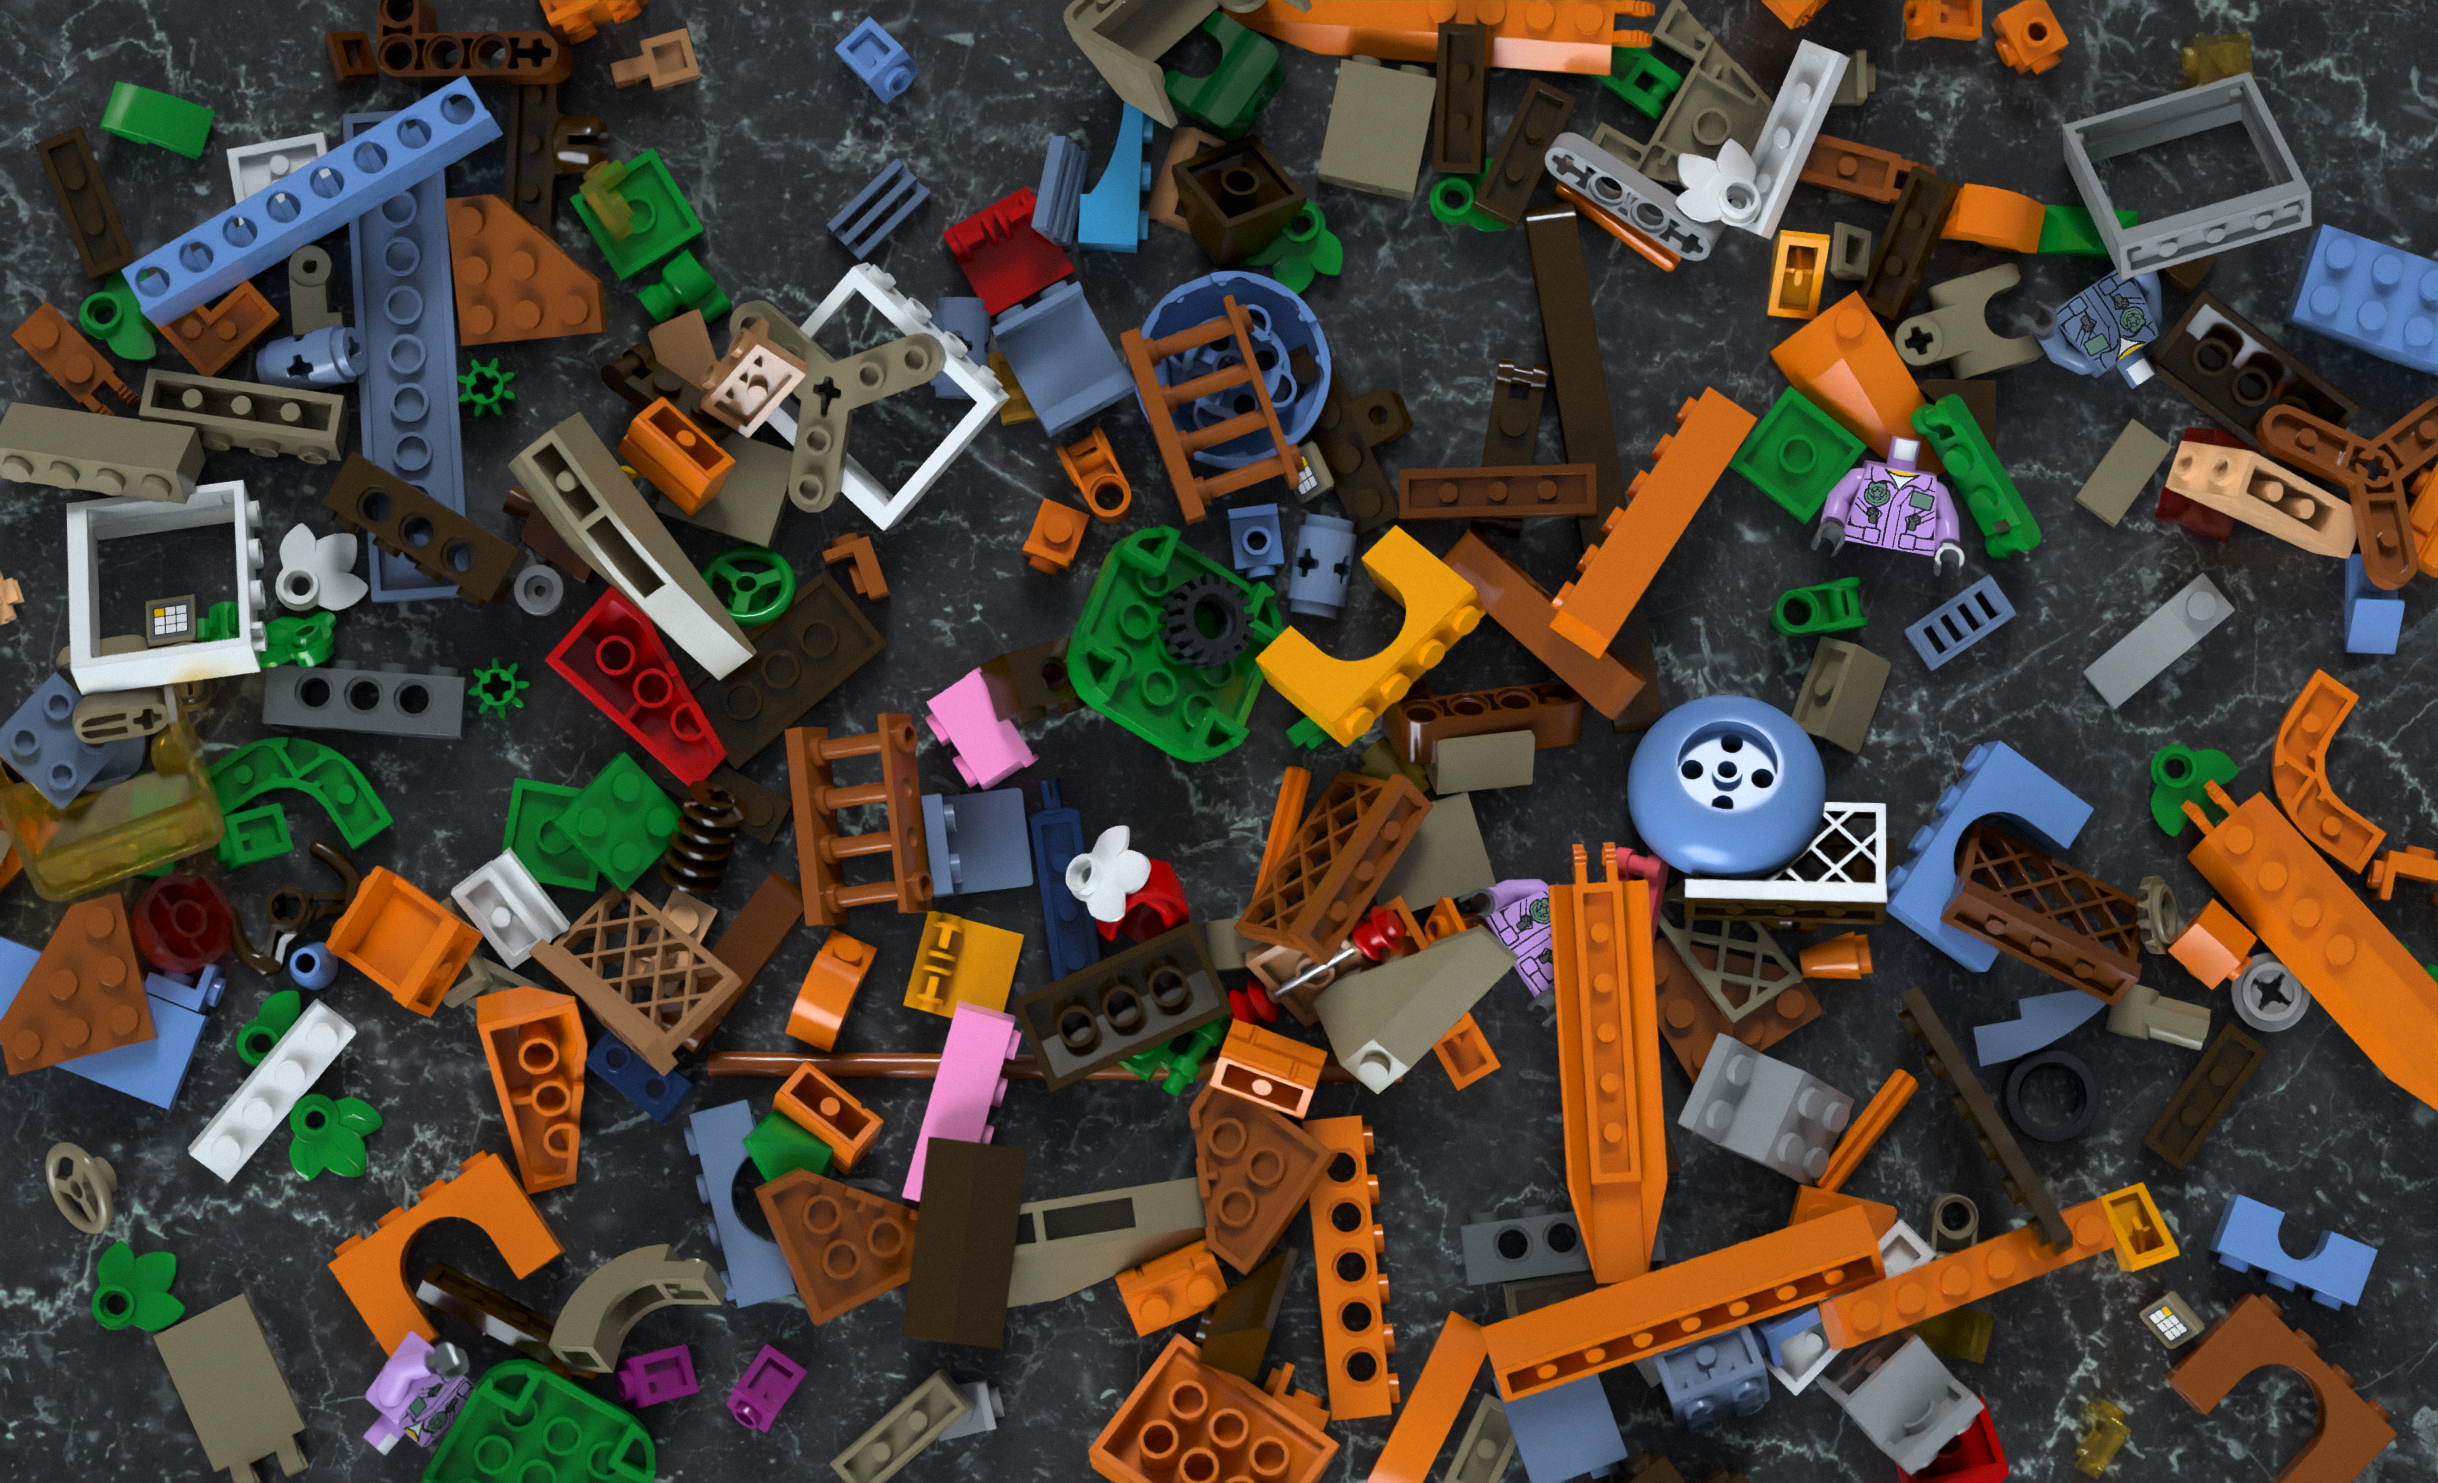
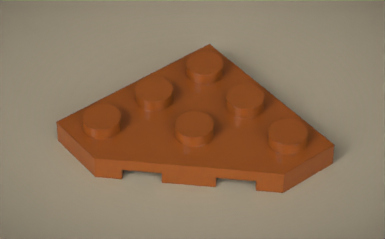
[445,194,608,346]
[0,893,158,1076]
[1653,938,1824,1086]
[1189,1075,1338,1276]
[754,1167,918,1326]

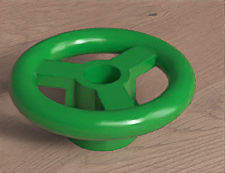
[700,545,796,627]

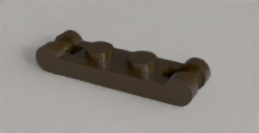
[1470,357,1549,539]

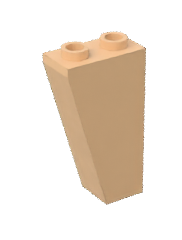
[2165,440,2357,559]

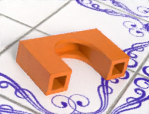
[328,1150,566,1358]

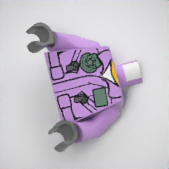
[1810,436,1965,577]
[1459,879,1558,1027]
[363,1330,474,1455]

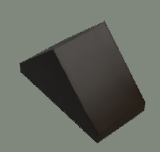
[1918,379,1996,451]

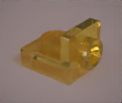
[2181,32,2254,88]
[579,159,634,243]
[1910,1307,1995,1364]
[2075,1398,2132,1479]

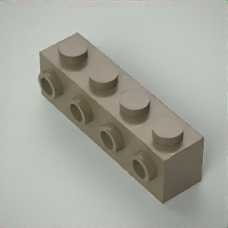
[139,368,350,464]
[0,402,206,504]

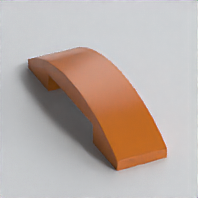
[1366,1311,1487,1483]

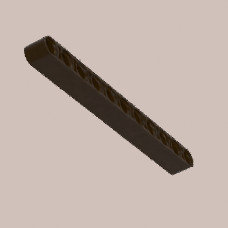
[1523,202,1663,735]

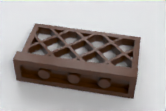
[1940,819,2142,1007]

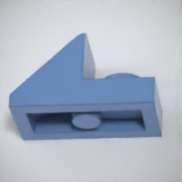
[2344,553,2405,655]

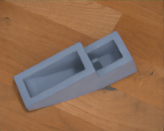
[1967,989,2107,1068]

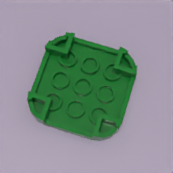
[1066,525,1287,763]
[420,1359,656,1483]

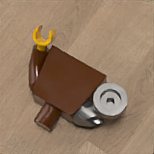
[502,466,646,616]

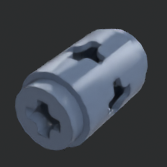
[930,297,990,400]
[256,325,367,391]
[1287,514,1357,620]

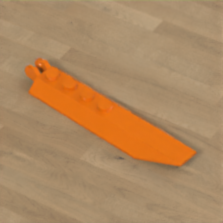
[1222,0,1655,76]
[2180,779,2438,1111]
[1548,842,1668,1284]

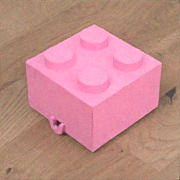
[925,667,1039,792]

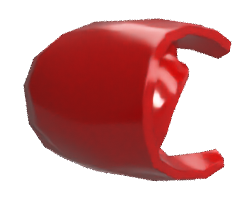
[1095,858,1189,944]

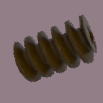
[659,780,747,894]

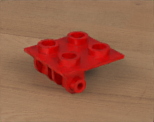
[942,186,1075,318]

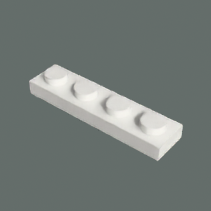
[1731,39,1850,240]
[188,998,357,1183]
[1763,1219,1937,1396]

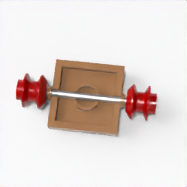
[1229,905,1404,1028]

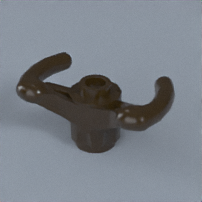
[222,840,363,977]

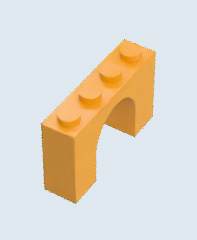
[1255,525,1486,748]

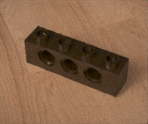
[322,452,530,608]
[980,636,1089,725]

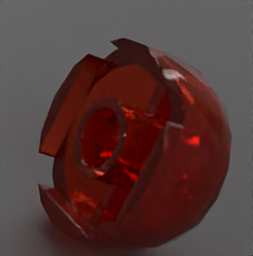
[131,871,234,974]

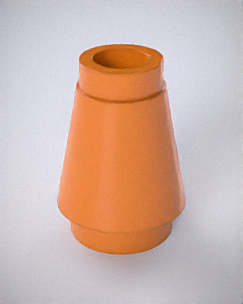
[1799,931,1874,980]

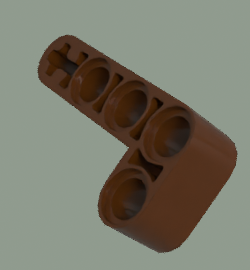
[376,0,574,86]
[1381,677,1585,765]
[660,870,804,1054]

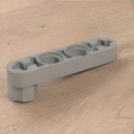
[1545,132,1727,261]

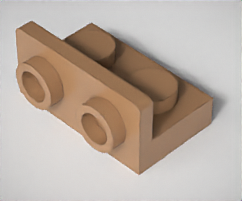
[699,317,808,438]

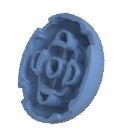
[1134,271,1331,469]
[1627,695,1826,881]

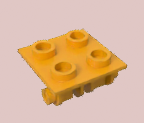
[903,911,1024,1018]

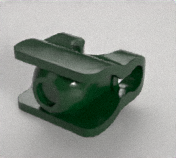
[1164,10,1288,143]

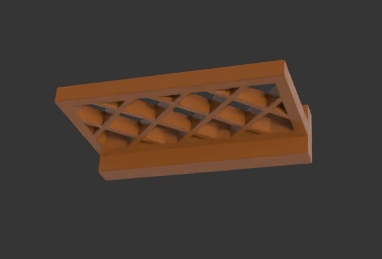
[1234,770,1433,966]

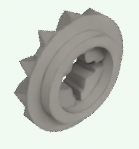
[2230,953,2311,1032]

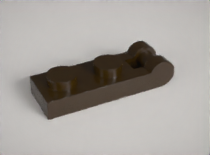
[601,343,735,444]

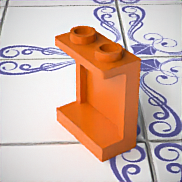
[324,865,484,1018]

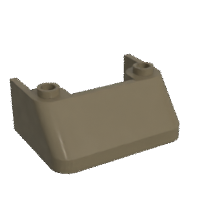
[1063,0,1312,129]

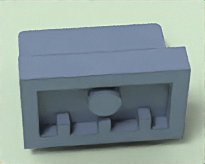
[0,672,127,810]
[921,788,1033,898]
[1651,1324,1771,1435]

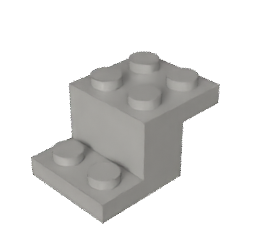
[1677,1033,1855,1187]
[1814,1327,1985,1475]

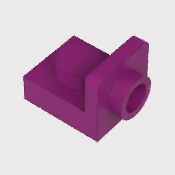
[615,1344,699,1411]
[726,1344,808,1433]

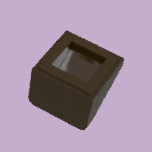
[2157,254,2218,297]

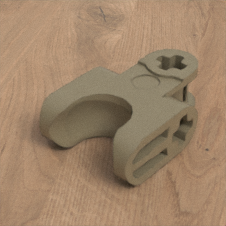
[1890,263,2045,380]
[55,635,212,744]

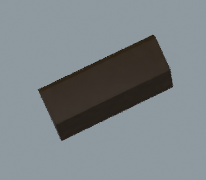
[2148,288,2362,479]
[1011,920,1234,1092]
[902,1137,1028,1349]

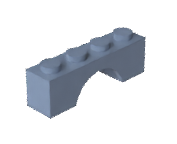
[684,1100,799,1308]

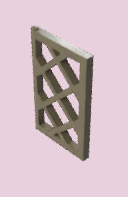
[1657,878,1803,1026]

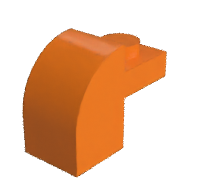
[1939,183,2046,254]
[785,929,878,1053]

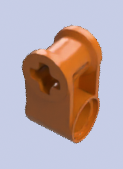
[1055,425,1133,525]

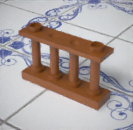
[1120,294,1305,526]
[785,713,934,926]

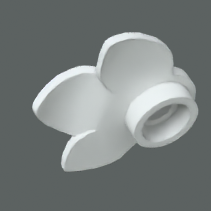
[1675,139,1761,226]
[276,523,369,611]
[1066,826,1151,922]

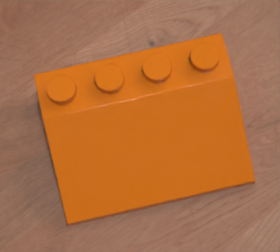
[1088,1333,1340,1483]

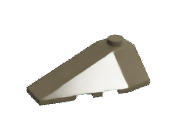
[1313,925,1518,1095]

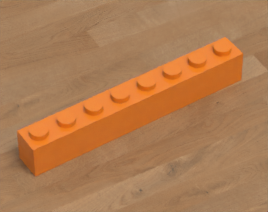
[1480,1204,1887,1403]

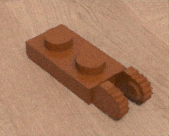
[1797,133,1937,205]
[11,301,141,416]

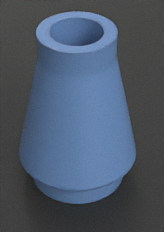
[289,941,338,990]

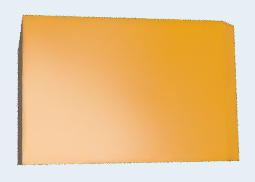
[1767,230,1830,320]
[2096,1182,2179,1272]

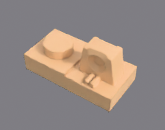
[634,888,720,997]

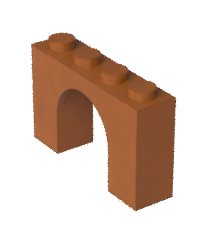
[2163,1293,2398,1483]

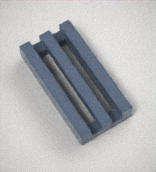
[1031,136,1090,246]
[826,158,931,263]

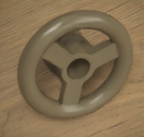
[45,1142,118,1234]

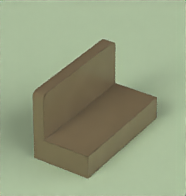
[1791,636,1891,754]
[1424,730,1535,795]

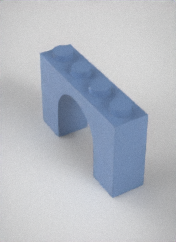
[1886,740,2094,973]

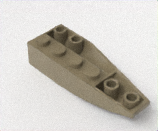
[507,412,758,680]
[1007,1177,1207,1308]

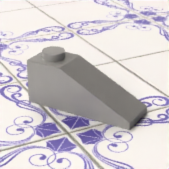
[2082,573,2235,710]

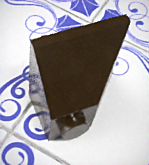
[1171,134,1308,270]
[1195,1247,1299,1382]

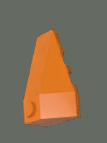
[1769,291,1946,477]
[476,986,588,1195]

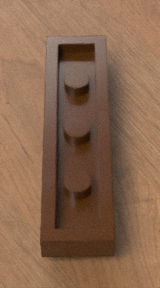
[1399,464,1599,521]

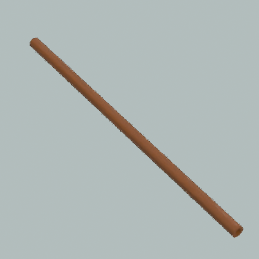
[708,1051,1403,1083]

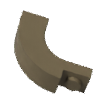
[549,1244,728,1372]

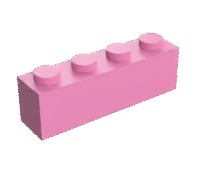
[902,1000,1022,1202]

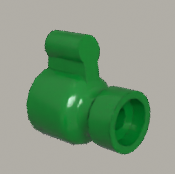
[637,249,734,324]

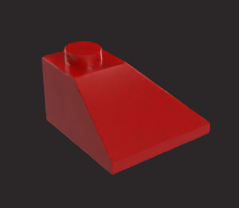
[1896,1396,2009,1483]

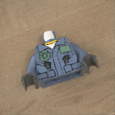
[2020,269,2162,389]

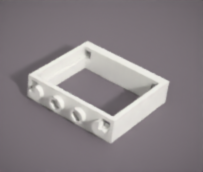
[766,262,1010,531]
[67,480,268,696]

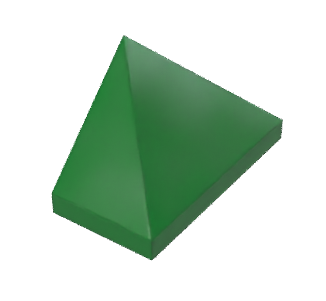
[2037,204,2138,260]
[742,1111,834,1182]

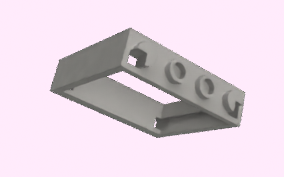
[2062,72,2312,280]

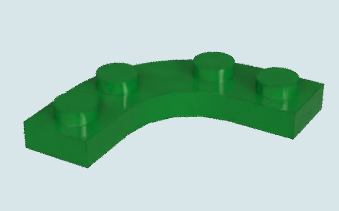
[188,737,396,850]

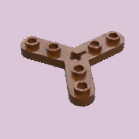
[2256,395,2438,591]

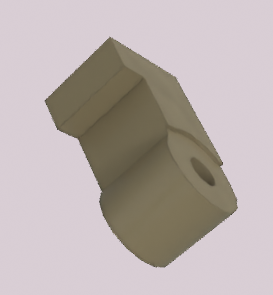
[289,245,348,336]

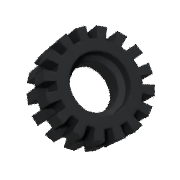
[1157,574,1255,670]

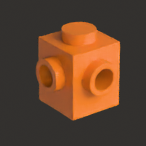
[1991,0,2069,75]
[2167,899,2257,990]

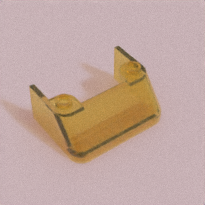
[0,683,225,902]

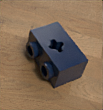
[585,1029,696,1124]

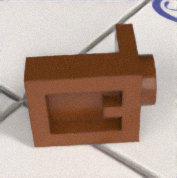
[822,532,890,603]

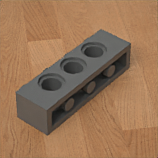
[262,659,471,740]
[1458,1201,1666,1286]

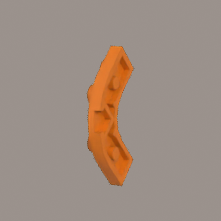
[2271,669,2387,875]

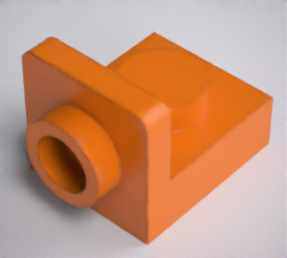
[1903,0,1982,41]
[1022,498,1090,575]
[1263,1362,1330,1431]

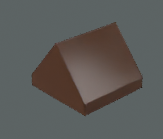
[324,31,379,90]

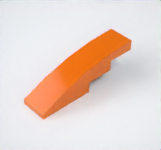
[1363,895,1501,1091]

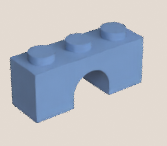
[2209,1194,2378,1311]

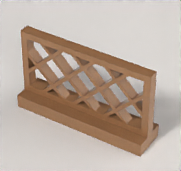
[528,886,743,1076]

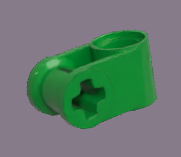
[1769,577,1869,638]

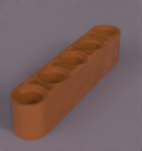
[1441,527,1647,721]

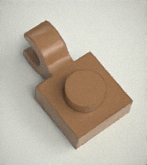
[610,28,701,91]

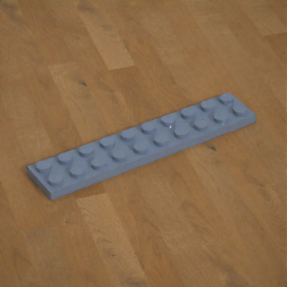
[342,110,471,603]

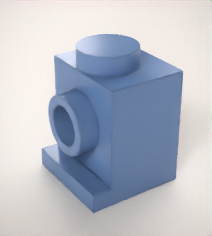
[1228,503,1285,580]

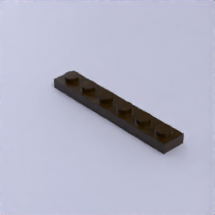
[1898,985,2073,1257]

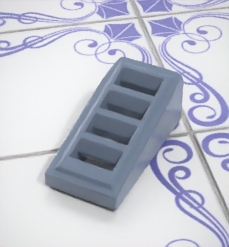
[1903,574,2016,672]

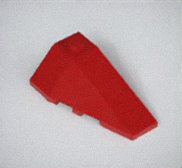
[544,585,727,787]

